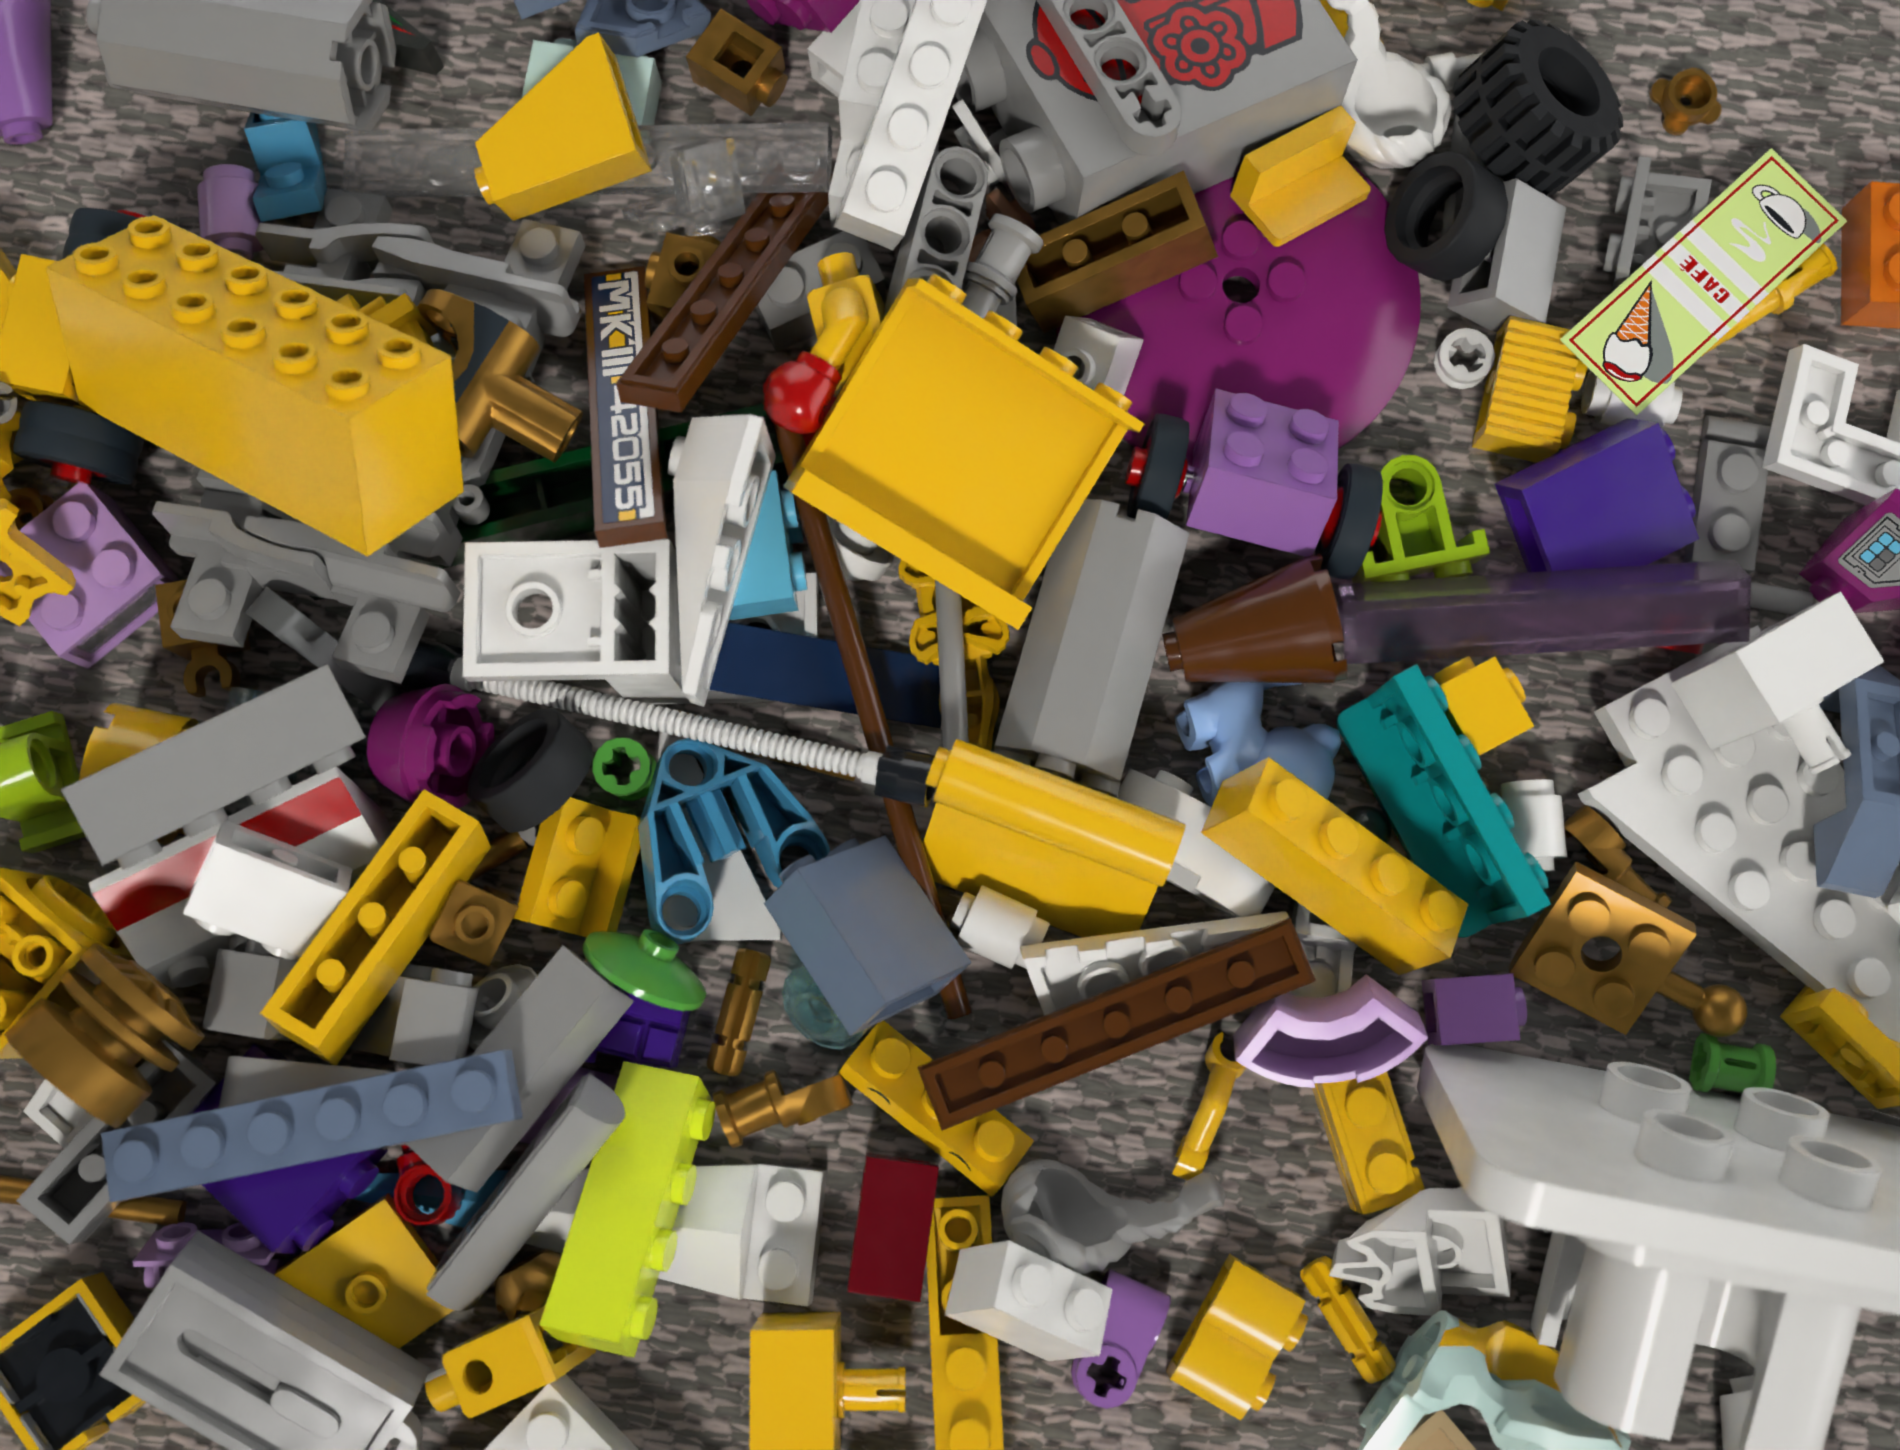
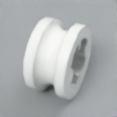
[1434,328,1495,389]

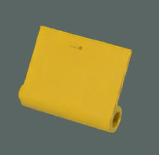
[923,739,1186,937]

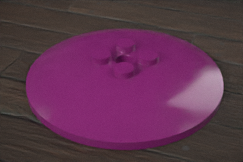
[1055,162,1421,469]

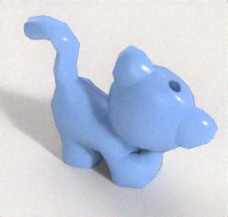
[1175,682,1341,807]

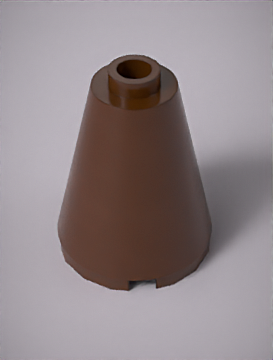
[1162,554,1348,683]

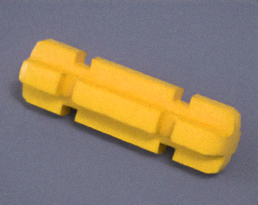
[1300,1255,1396,1384]

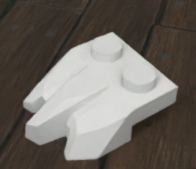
[1329,1187,1511,1316]

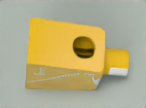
[425,1302,597,1418]

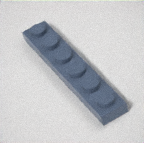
[101,1050,523,1203]

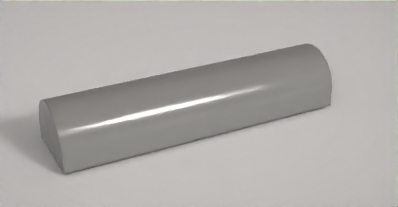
[426,1073,625,1311]

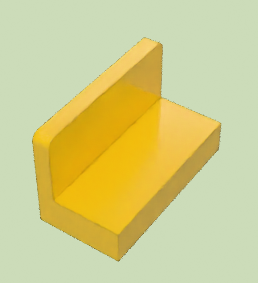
[1230,105,1371,247]

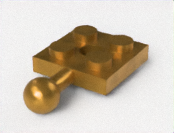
[1509,862,1748,1037]

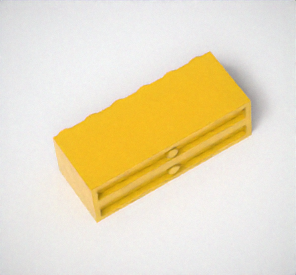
[46,215,464,557]

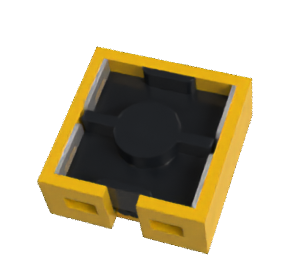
[0,1272,147,1450]

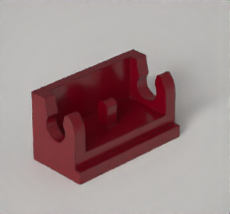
[847,1152,939,1302]

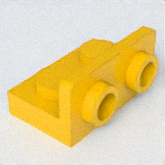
[513,797,641,937]
[1779,985,1900,1109]

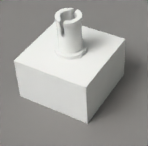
[1671,592,1884,775]

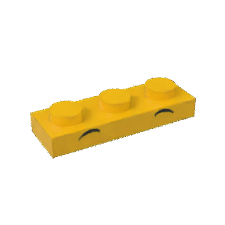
[838,1020,1034,1197]

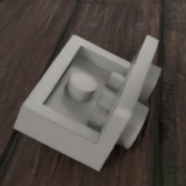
[1603,156,1712,293]

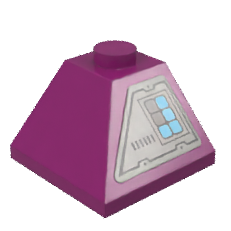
[1799,488,1900,613]

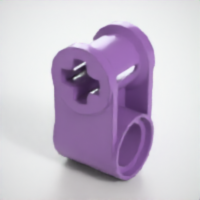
[1071,1268,1171,1409]

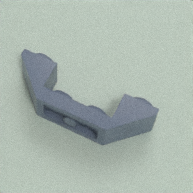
[1813,665,1900,898]

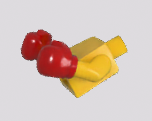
[763,252,885,447]

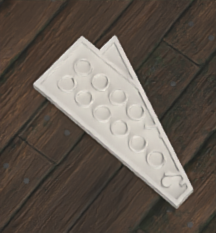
[1578,625,1900,1043]

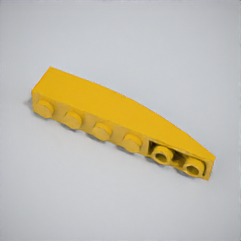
[926,1195,1004,1450]

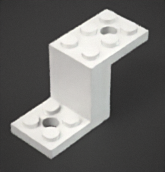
[463,539,819,704]

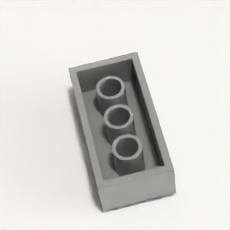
[61,664,366,870]

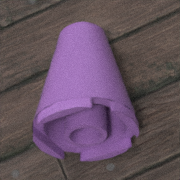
[0,0,53,145]

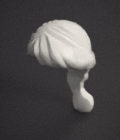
[1326,0,1452,168]

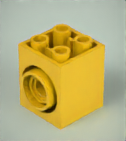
[0,867,137,1059]

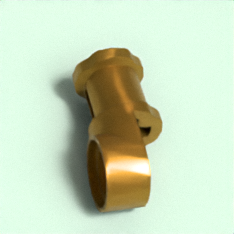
[1564,805,1672,908]
[712,1069,854,1149]

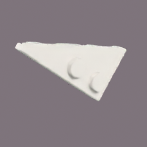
[658,731,782,941]

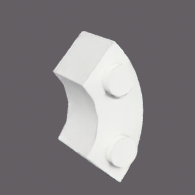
[1115,769,1275,918]

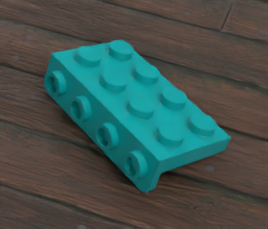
[1336,664,1551,938]

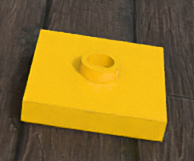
[274,1193,454,1349]

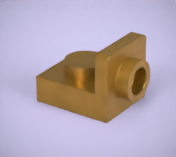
[429,880,518,966]

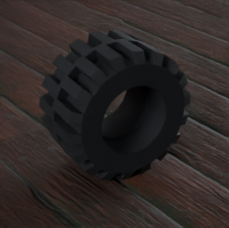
[1452,19,1623,196]

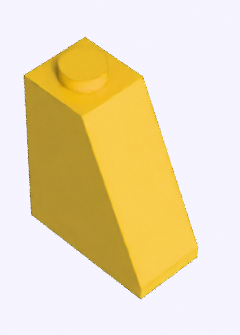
[474,32,652,221]

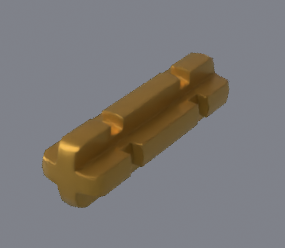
[706,948,771,1077]

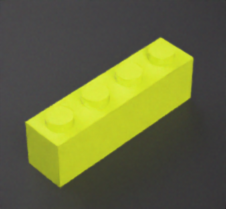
[540,1061,715,1358]

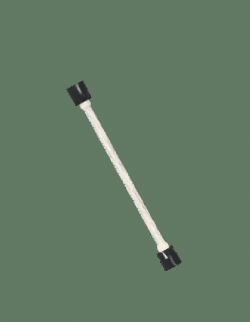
[401,638,935,808]

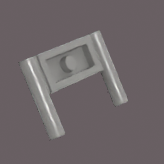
[1679,415,1813,615]

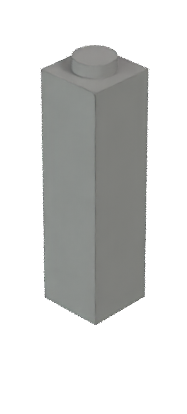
[406,945,634,1193]

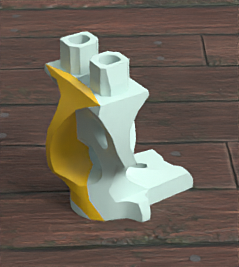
[1358,1310,1631,1450]

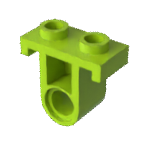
[1352,455,1490,595]
[0,711,87,853]

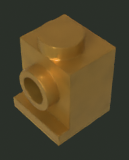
[686,8,787,116]

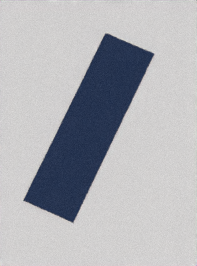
[709,622,941,728]

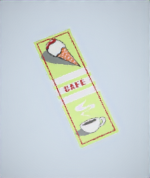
[1560,148,1847,416]

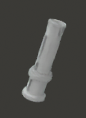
[962,213,1044,319]

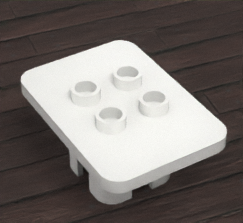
[1417,1044,1900,1450]

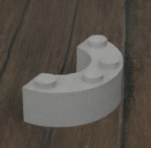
[202,939,479,1066]

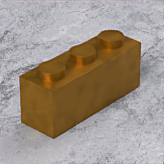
[1017,170,1218,333]

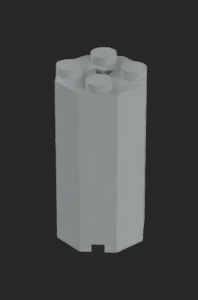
[87,0,396,133]
[994,499,1190,797]

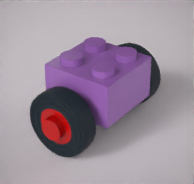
[1125,389,1383,580]

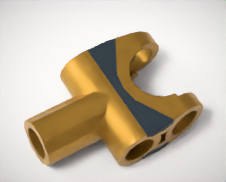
[417,289,583,463]

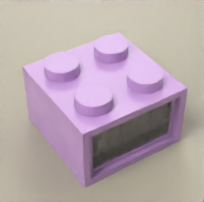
[0,483,180,669]

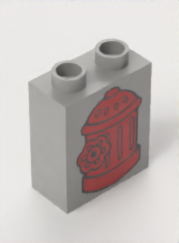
[954,0,1358,226]

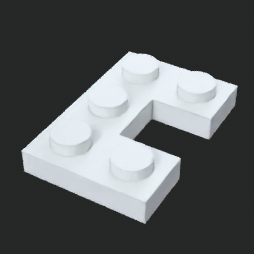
[1762,344,1900,505]

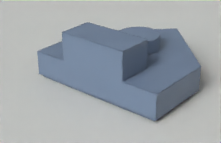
[575,0,711,57]

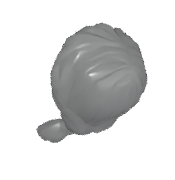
[1001,1159,1226,1274]

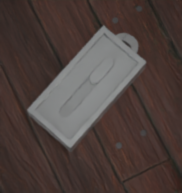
[99,1231,431,1450]

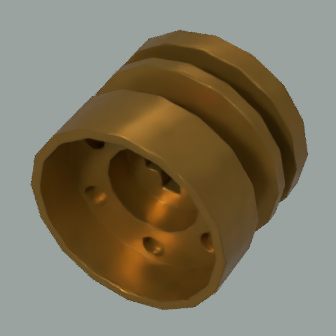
[4,943,205,1128]

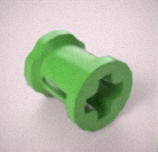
[592,737,657,801]
[1689,1033,1776,1093]

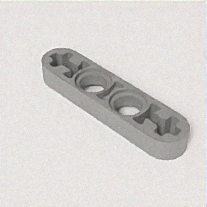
[1037,0,1182,156]

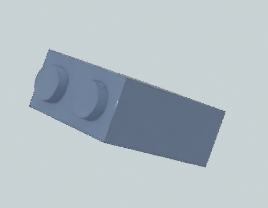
[764,835,972,1036]

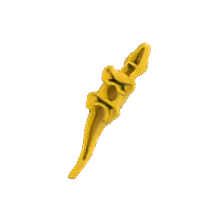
[898,559,1010,751]

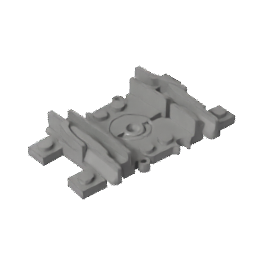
[152,188,586,684]

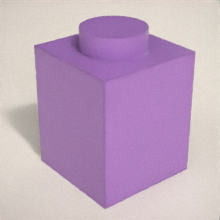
[1421,974,1527,1046]

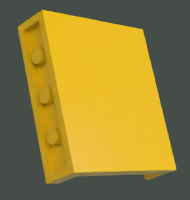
[783,274,1144,630]

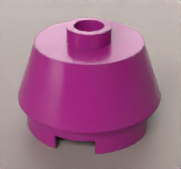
[367,684,494,809]

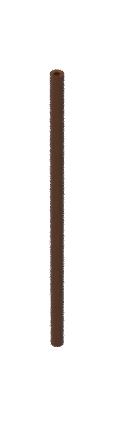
[772,421,972,1019]

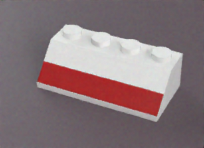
[89,766,393,989]

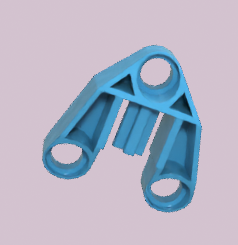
[638,738,830,945]

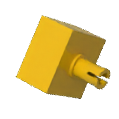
[749,1312,906,1450]

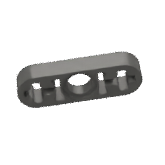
[245,587,404,712]

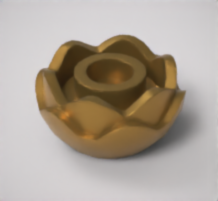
[495,1249,562,1321]

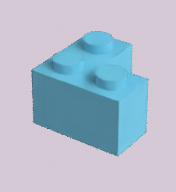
[729,470,808,621]

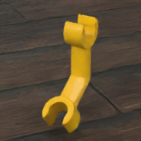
[1172,1032,1246,1181]

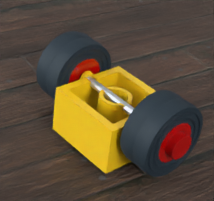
[0,208,147,486]

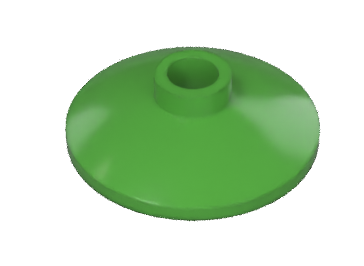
[582,929,706,1011]

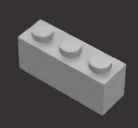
[16,1040,221,1245]

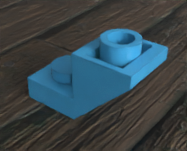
[244,112,327,222]

